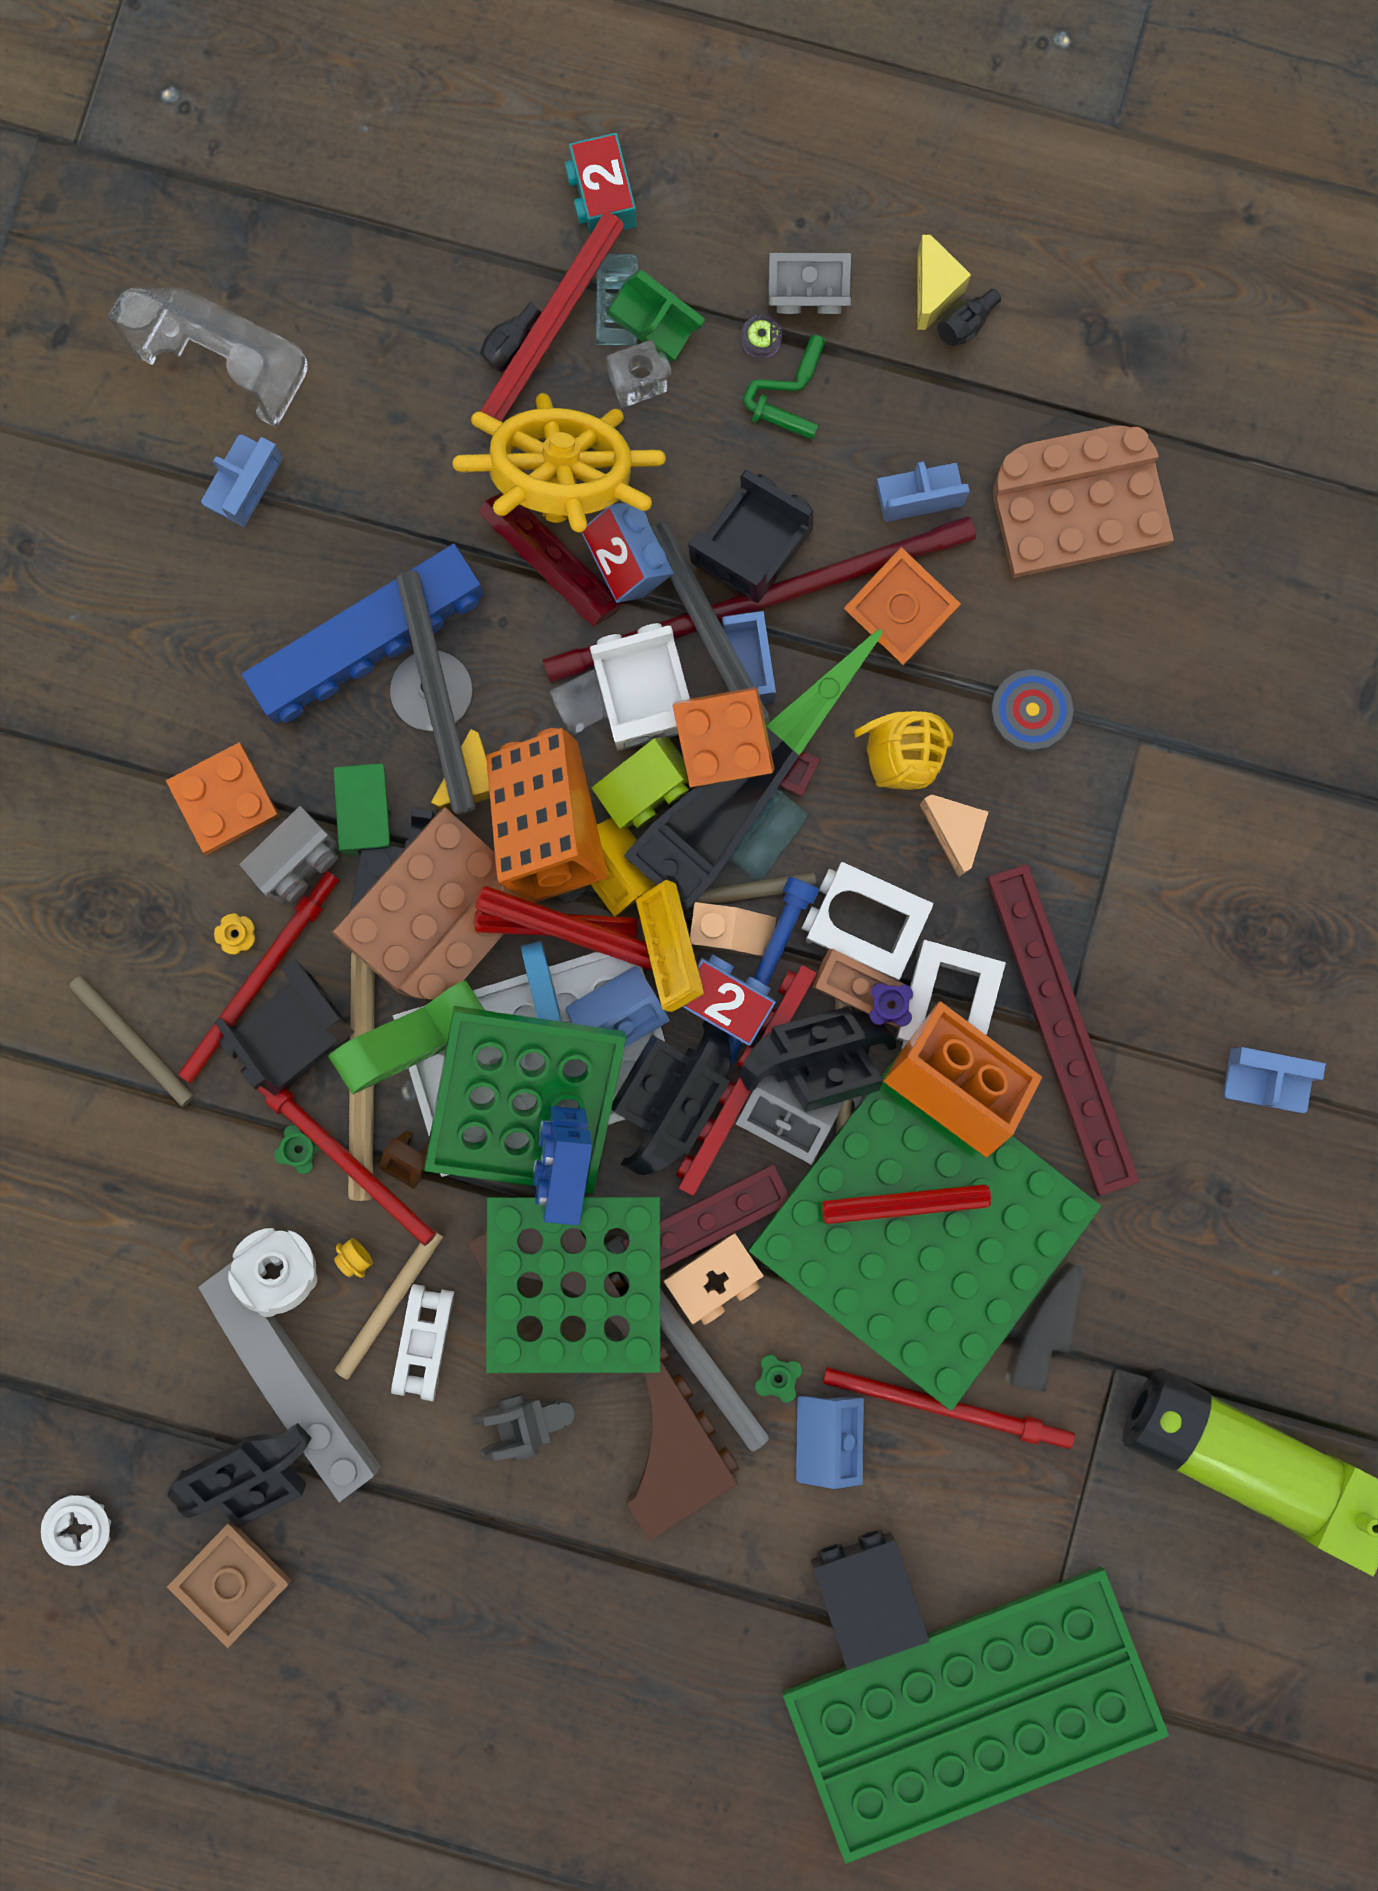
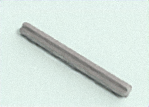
[605,1236,769,1451]

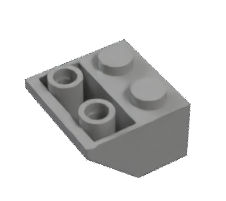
[239,806,339,905]
[736,1074,844,1165]

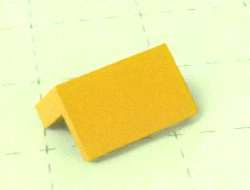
[591,817,657,916]

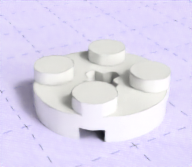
[228,1228,317,1317]

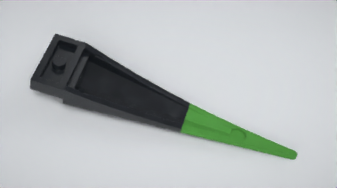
[624,630,882,912]

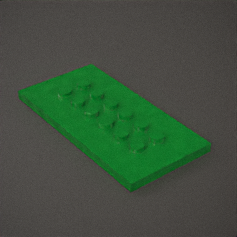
[782,1566,1169,1864]

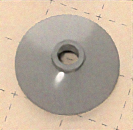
[390,651,473,732]

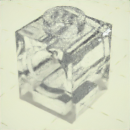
[606,339,672,408]

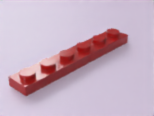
[675,965,817,1196]

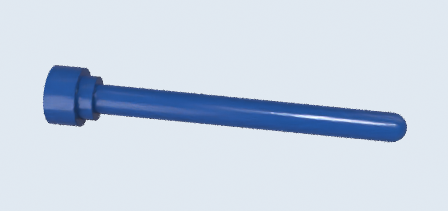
[728,876,820,1066]

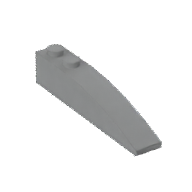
[198,1262,382,1502]

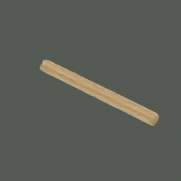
[348,952,375,1201]

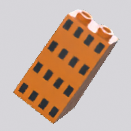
[486,728,609,903]

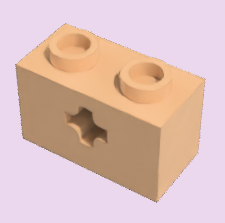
[664,1232,763,1325]

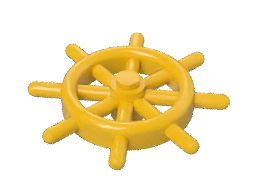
[452,393,666,533]

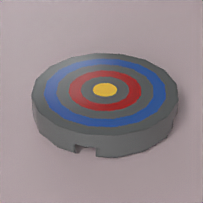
[989,669,1074,753]

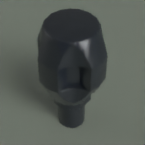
[937,289,1001,346]
[480,302,541,372]

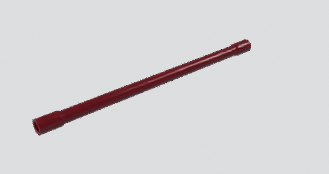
[543,516,976,683]

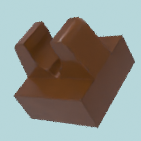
[379,1131,428,1189]

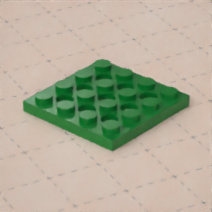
[424,1006,626,1194]
[486,1197,660,1373]

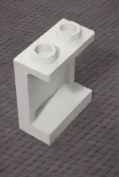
[590,623,690,751]

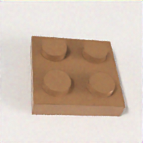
[167,1521,292,1649]

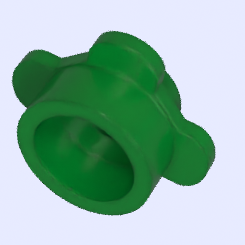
[274,1125,321,1174]
[755,1354,802,1403]

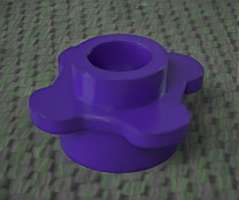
[870,983,913,1027]

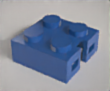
[533,1106,592,1225]

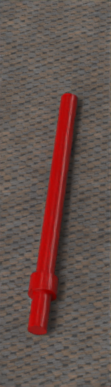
[178,870,340,1083]
[257,1087,436,1246]
[822,1367,1075,1450]

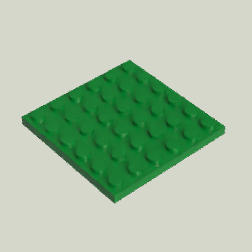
[747,1050,1102,1411]

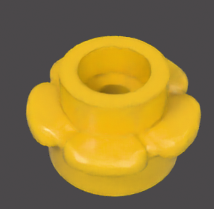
[214,913,255,955]
[334,1238,373,1278]

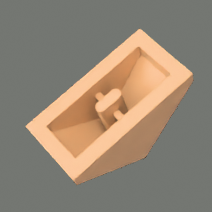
[920,795,988,877]

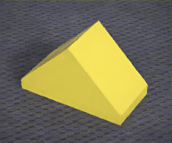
[917,235,971,330]

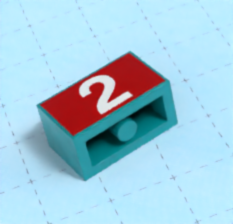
[564,133,637,236]

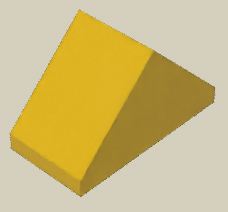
[431,729,490,811]

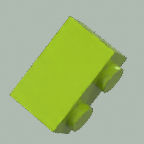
[591,737,689,829]

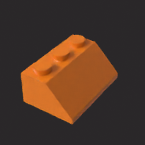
[883,1001,1042,1158]

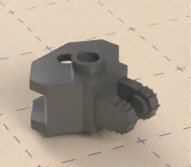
[471,1393,576,1461]

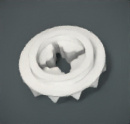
[41,1495,112,1566]

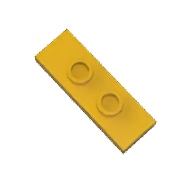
[635,880,704,1012]

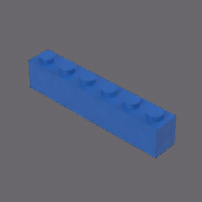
[241,544,484,724]

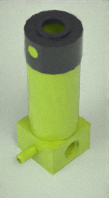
[1122,1368,1378,1577]

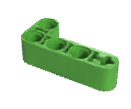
[328,980,485,1095]

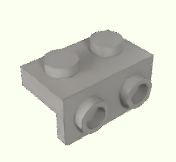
[768,252,851,314]

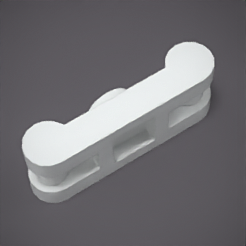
[391,1284,455,1402]

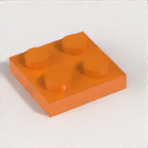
[844,547,961,666]
[672,687,775,787]
[166,742,280,855]

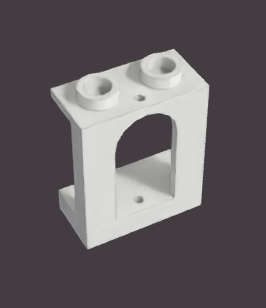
[802,862,934,981]
[894,940,1006,1049]

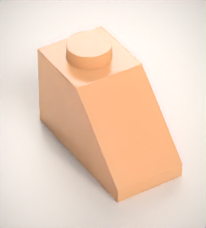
[690,902,777,958]

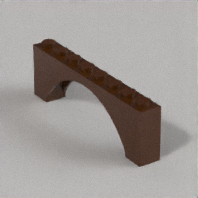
[467,1228,739,1541]

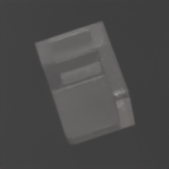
[549,670,608,735]

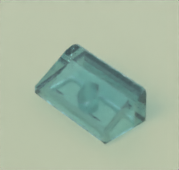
[729,790,808,881]

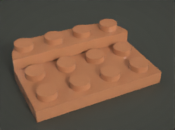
[993,425,1174,578]
[330,807,524,1000]

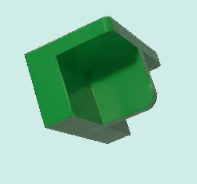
[605,270,705,362]
[334,764,392,857]

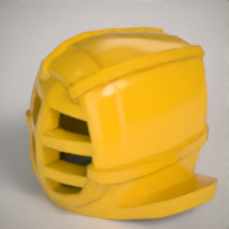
[854,711,954,790]

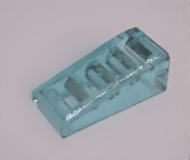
[596,254,639,346]

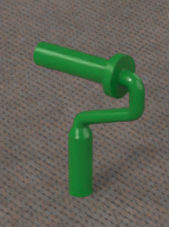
[744,335,826,440]

